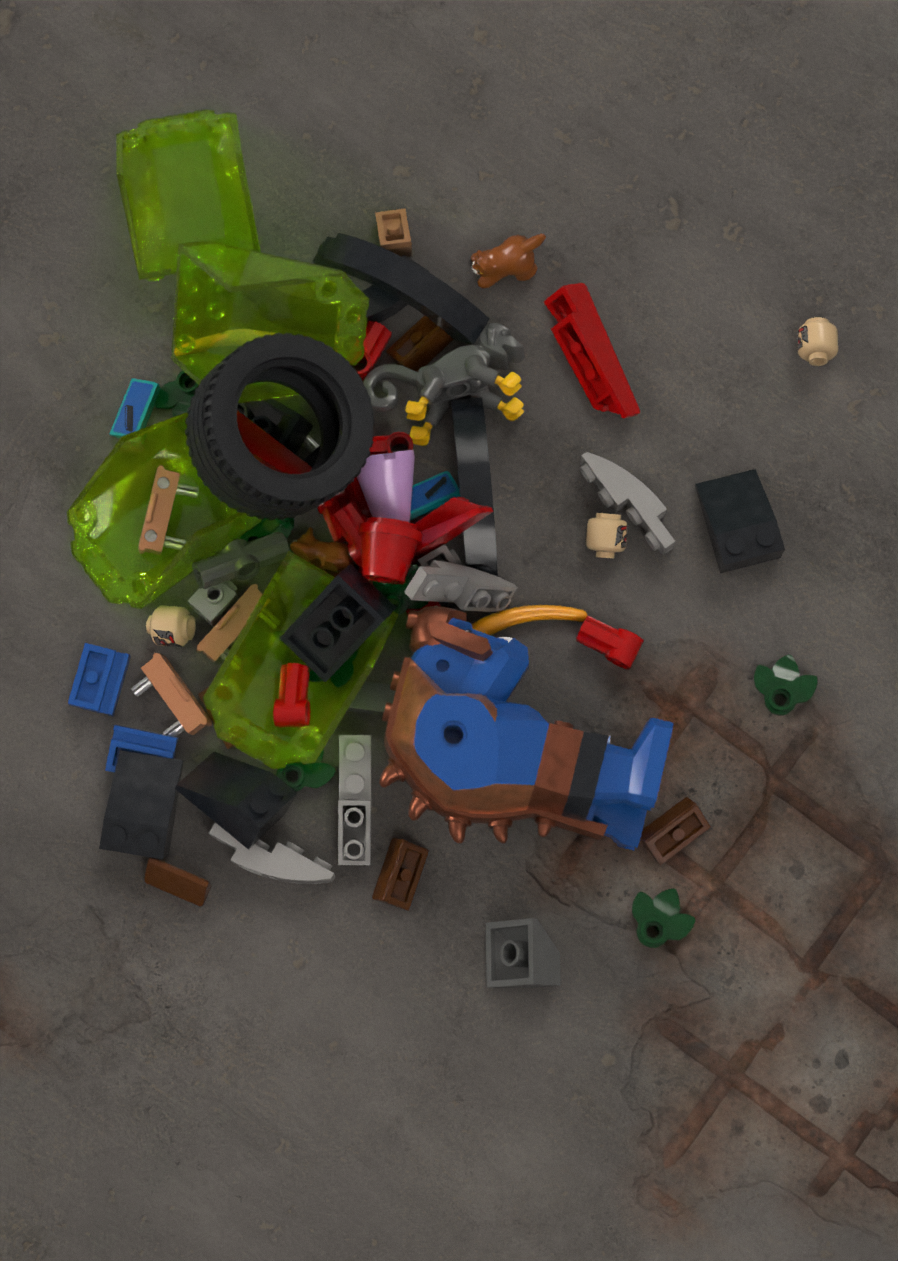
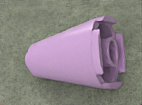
[357,450,415,522]

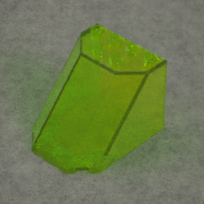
[116,109,262,281]
[171,240,369,403]
[67,412,262,609]
[203,551,399,769]

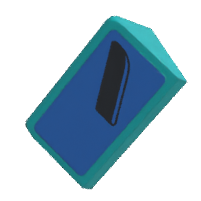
[109,378,161,445]
[410,471,460,520]

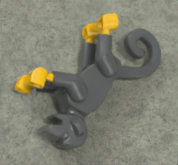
[363,323,525,446]

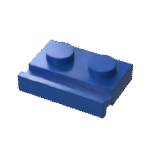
[68,643,131,717]
[105,725,178,773]

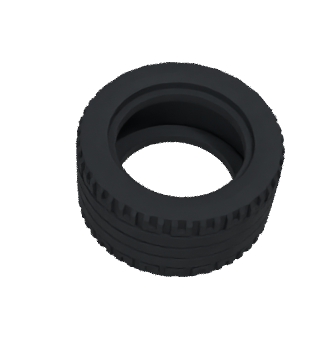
[185,333,375,520]

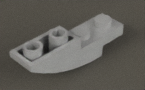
[579,452,675,555]
[404,560,518,612]
[338,735,372,865]
[209,823,336,884]

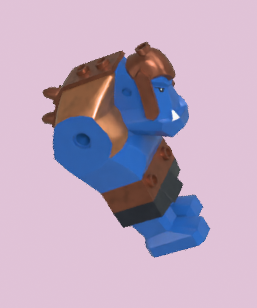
[379,606,673,851]

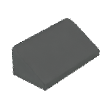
[339,679,396,716]

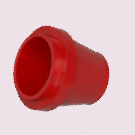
[358,517,423,584]

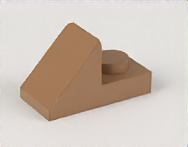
[375,209,412,257]

